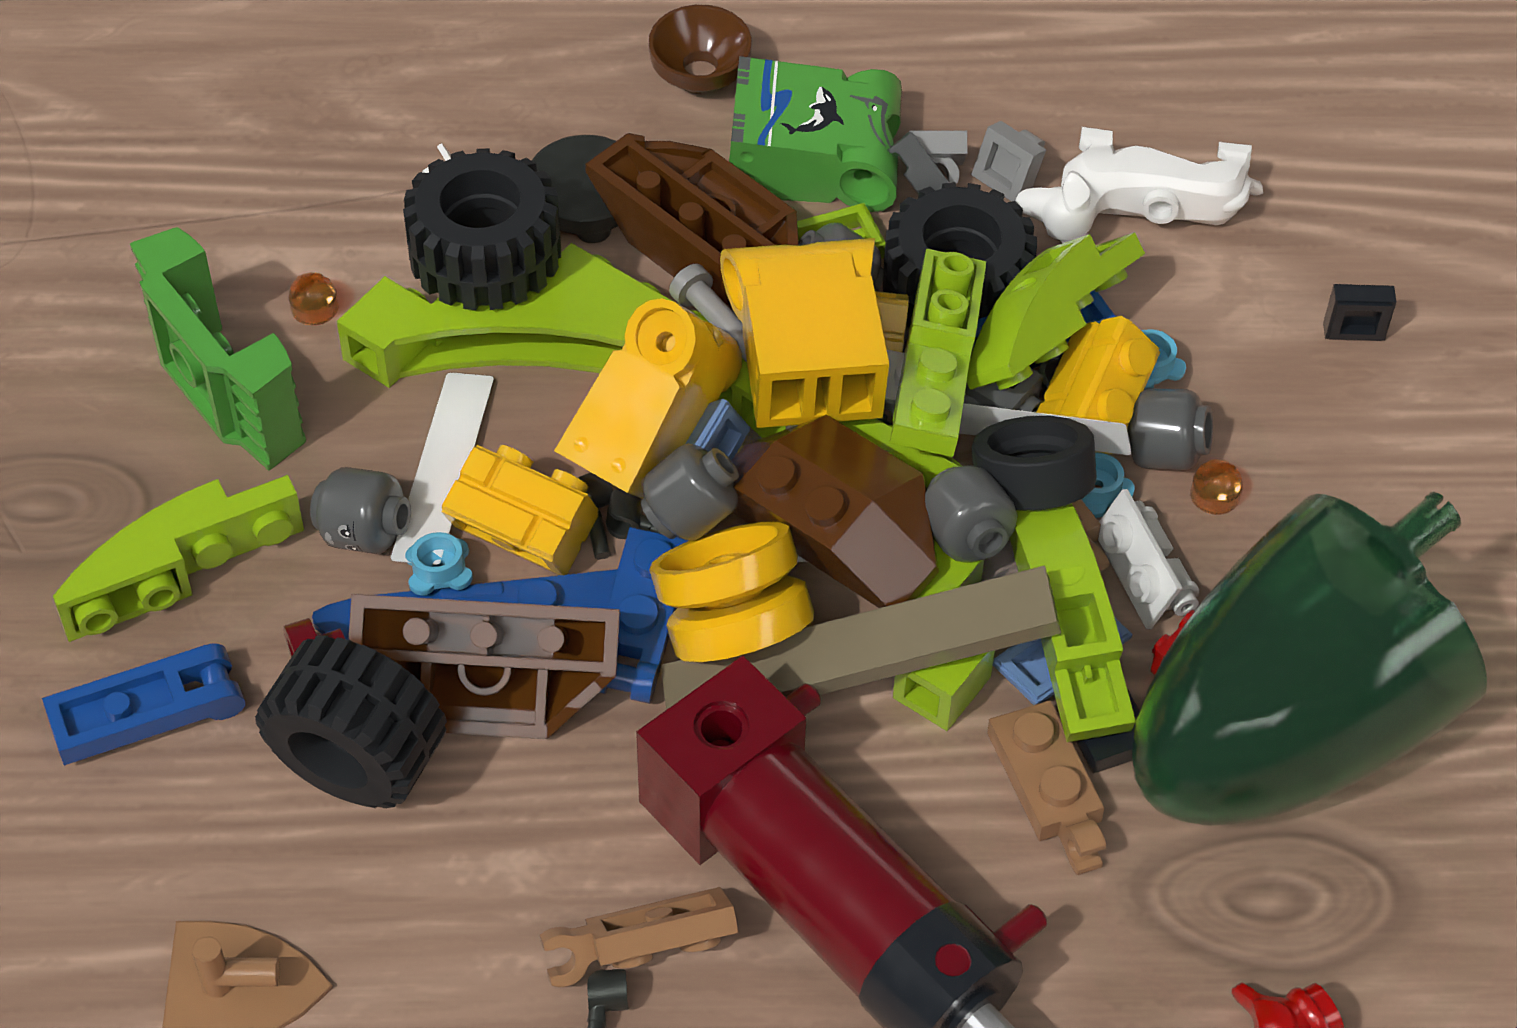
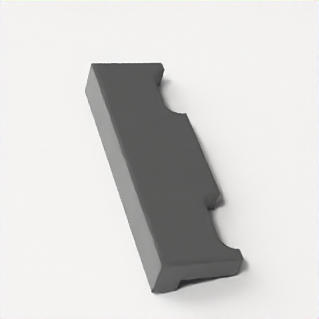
[888,132,949,194]

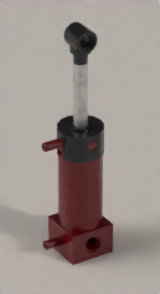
[636,655,1047,1028]

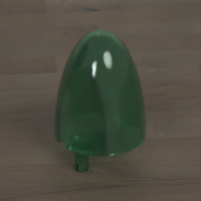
[1132,492,1487,826]

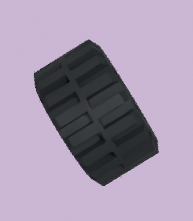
[403,148,561,310]
[883,182,1037,328]
[255,636,447,809]

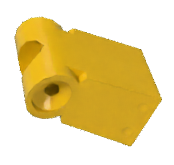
[720,238,889,428]
[554,298,742,499]

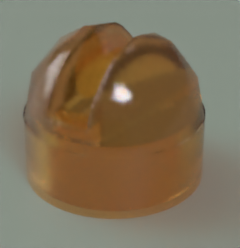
[288,272,339,325]
[1190,459,1243,515]

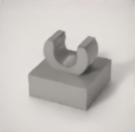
[971,121,1046,201]
[905,130,968,185]

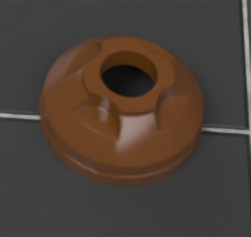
[649,4,752,94]

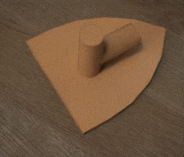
[162,921,333,1028]

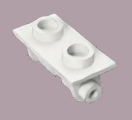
[1098,489,1199,629]

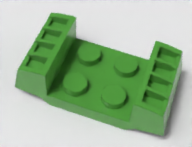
[130,227,306,471]

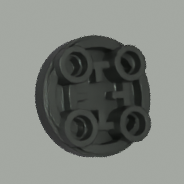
[532,135,618,243]

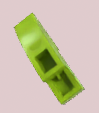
[967,232,1145,390]
[890,248,987,457]
[53,475,304,642]
[1010,503,1136,742]

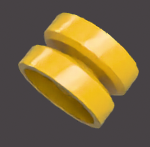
[649,522,814,662]

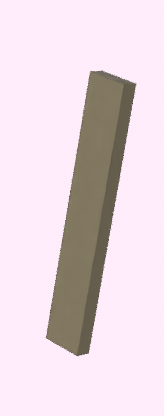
[661,565,1061,710]

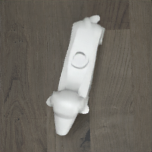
[1015,127,1263,243]

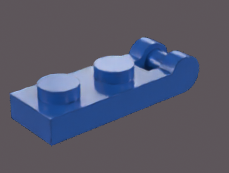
[599,527,689,704]
[42,643,245,765]

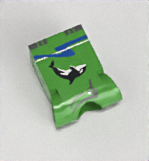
[729,56,902,212]

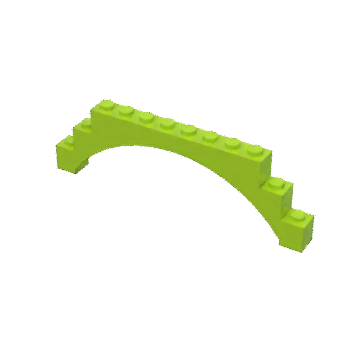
[337,243,995,731]

